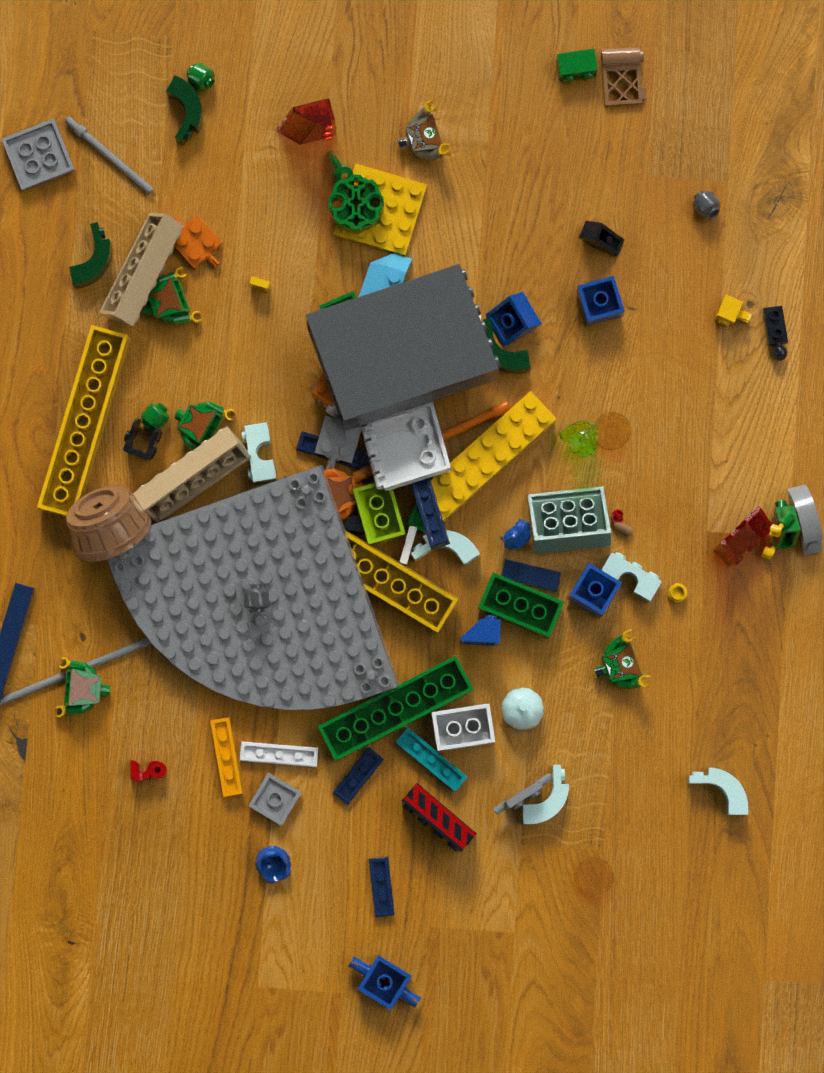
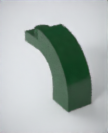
[166,75,203,145]
[69,222,112,289]
[483,318,531,374]

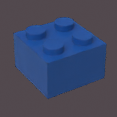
[576,276,625,326]

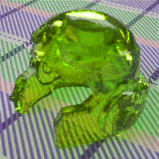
[559,420,599,458]

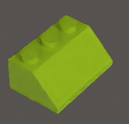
[353,483,406,545]

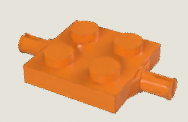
[173,215,223,269]

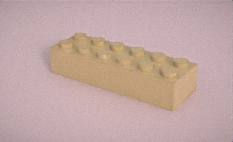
[99,213,183,326]
[133,426,251,523]

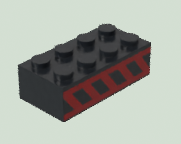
[402,783,477,852]

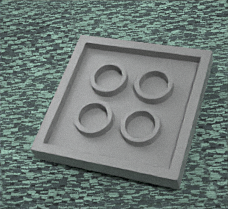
[2,118,75,192]

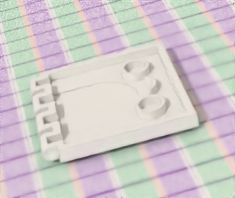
[361,402,452,491]

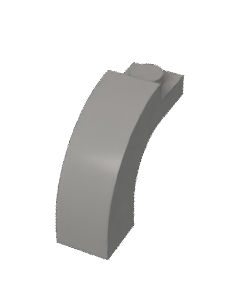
[787,484,823,556]

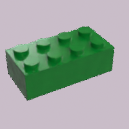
[477,572,564,639]

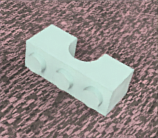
[242,422,277,485]
[602,552,662,603]

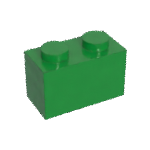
[556,49,598,82]

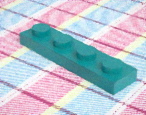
[396,728,467,792]

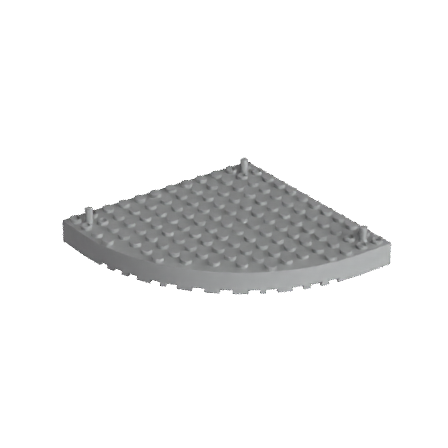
[108,465,399,710]

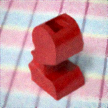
[130,760,167,782]

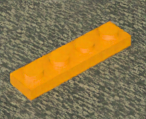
[210,717,243,797]

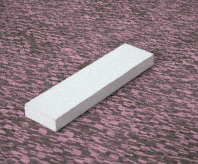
[240,741,319,767]

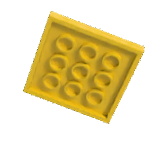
[333,163,427,257]

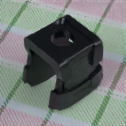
[123,418,163,460]

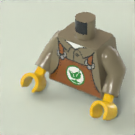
[397,100,452,161]

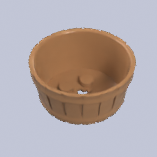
[66,485,151,562]

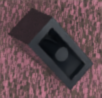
[579,221,624,256]

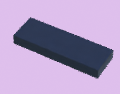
[501,559,561,592]
[333,747,384,805]
[369,857,395,917]

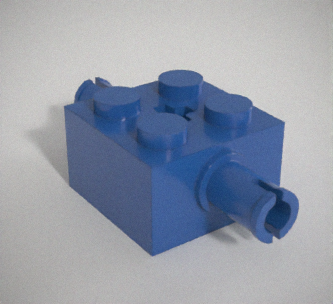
[348,954,421,1010]

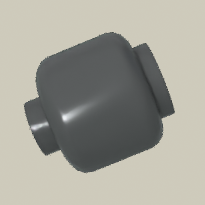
[692,191,721,219]
[244,584,269,612]

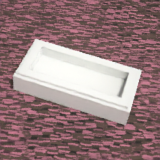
[400,526,417,566]

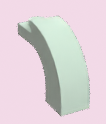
[411,530,480,566]
[522,765,569,824]
[687,768,748,815]

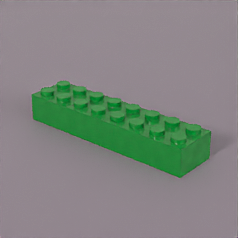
[318,656,474,762]

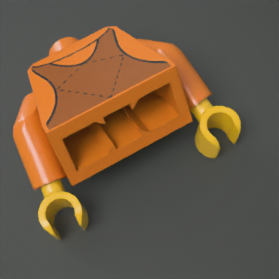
[324,468,365,520]

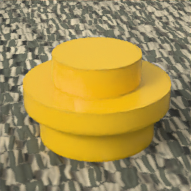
[668,583,687,603]

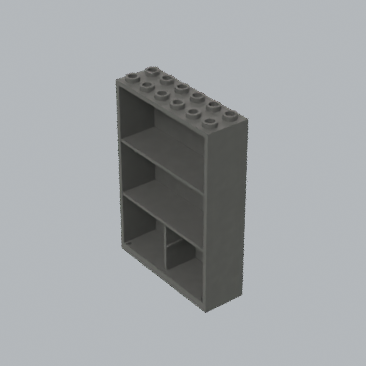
[306,264,501,431]

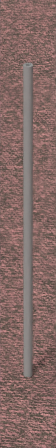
[0,638,152,706]

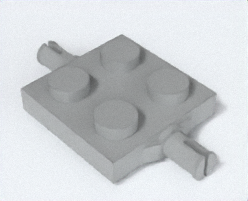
[315,416,362,469]
[493,773,553,815]

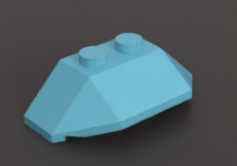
[359,253,412,297]

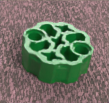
[328,175,384,233]

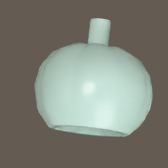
[501,687,544,731]

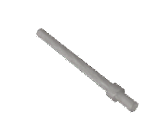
[65,116,154,194]

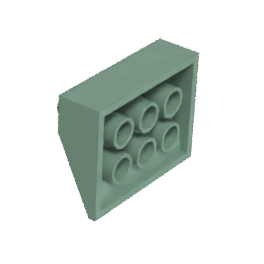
[528,486,611,554]

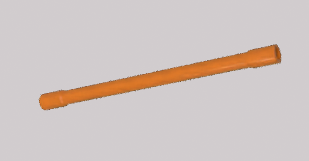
[351,401,510,483]

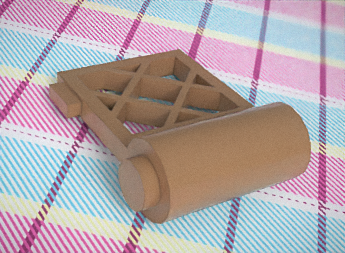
[601,47,646,106]

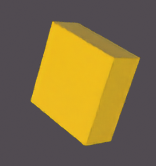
[250,276,271,293]

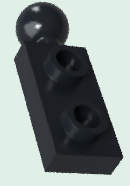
[763,306,788,361]

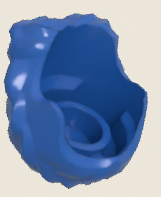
[500,519,531,550]
[255,846,291,883]

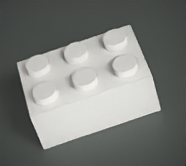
[431,704,495,752]

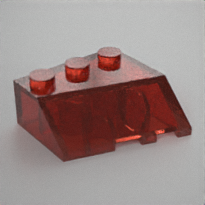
[277,98,337,145]
[713,506,772,566]

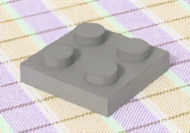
[249,773,302,826]

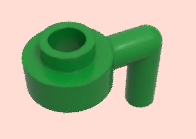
[327,151,354,182]

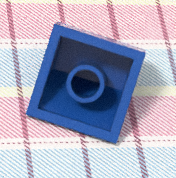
[486,292,542,347]
[567,563,622,619]
[460,616,501,646]

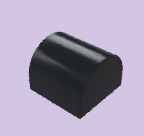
[345,516,365,534]

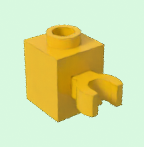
[715,295,752,327]

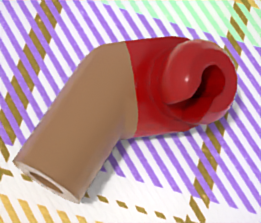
[611,509,633,536]

